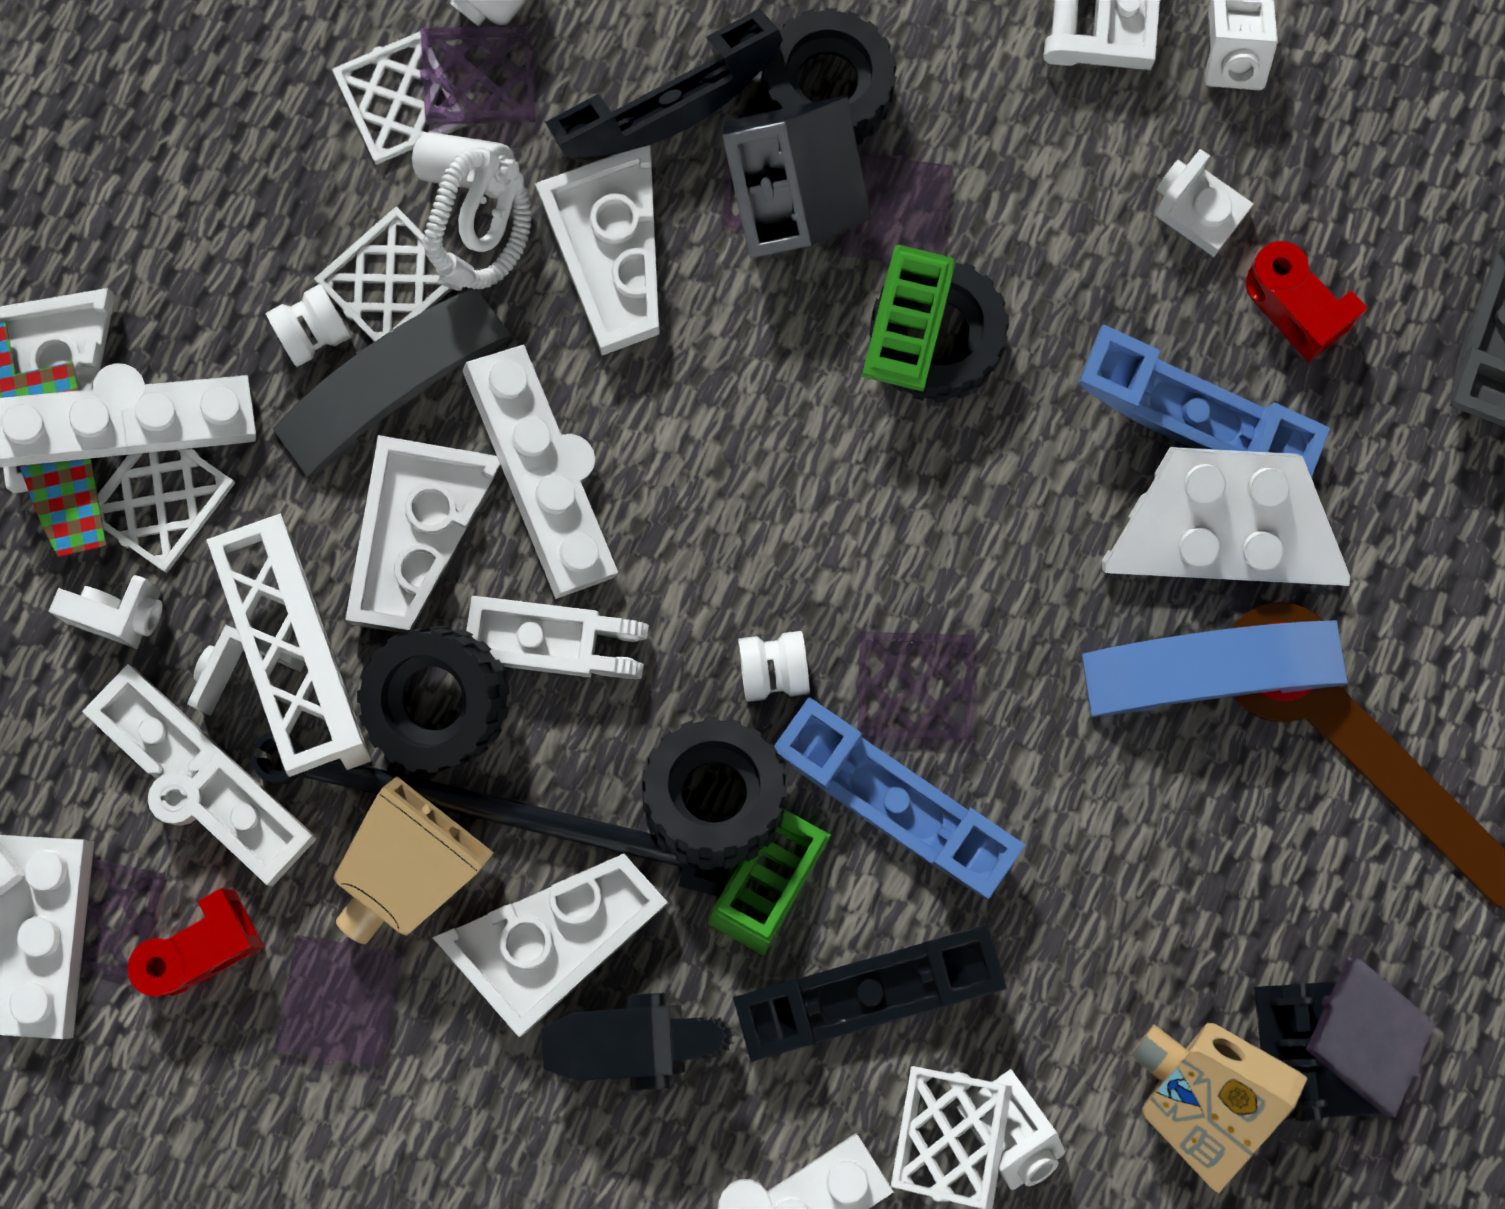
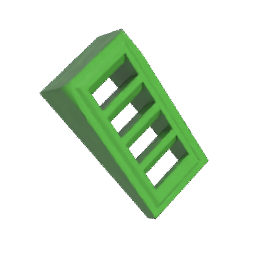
[862,245,956,392]
[709,809,831,956]

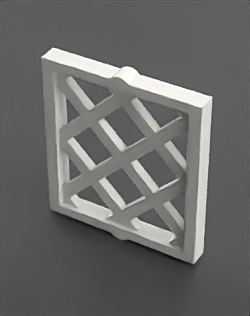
[332,30,467,165]
[314,206,452,342]
[98,449,235,573]
[891,1066,1012,1209]

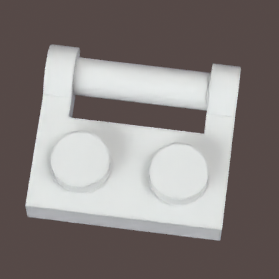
[1044,0,1160,70]

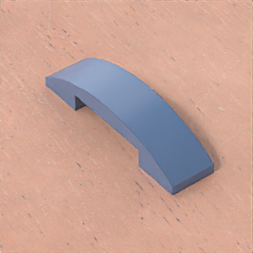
[1077,325,1330,478]
[1081,620,1348,717]
[774,697,1025,900]

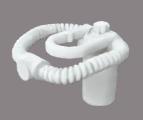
[412,132,532,291]

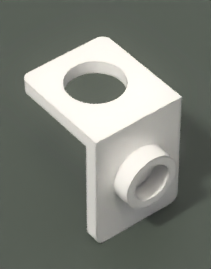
[188,625,305,716]

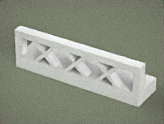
[206,513,372,777]

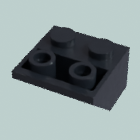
[722,95,871,258]

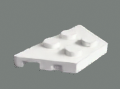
[1102,447,1350,586]

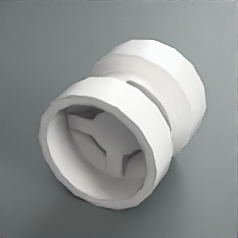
[266,284,352,367]
[738,631,810,702]

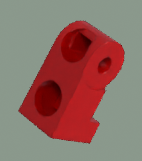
[1245,241,1368,363]
[127,888,265,997]

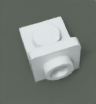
[1205,0,1278,90]
[1155,149,1253,257]
[48,575,162,649]
[957,1069,1065,1190]

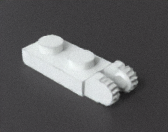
[466,596,649,680]

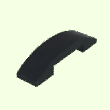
[545,8,783,157]
[733,924,1007,1062]

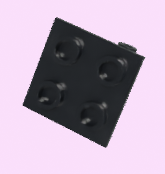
[1254,978,1402,1122]

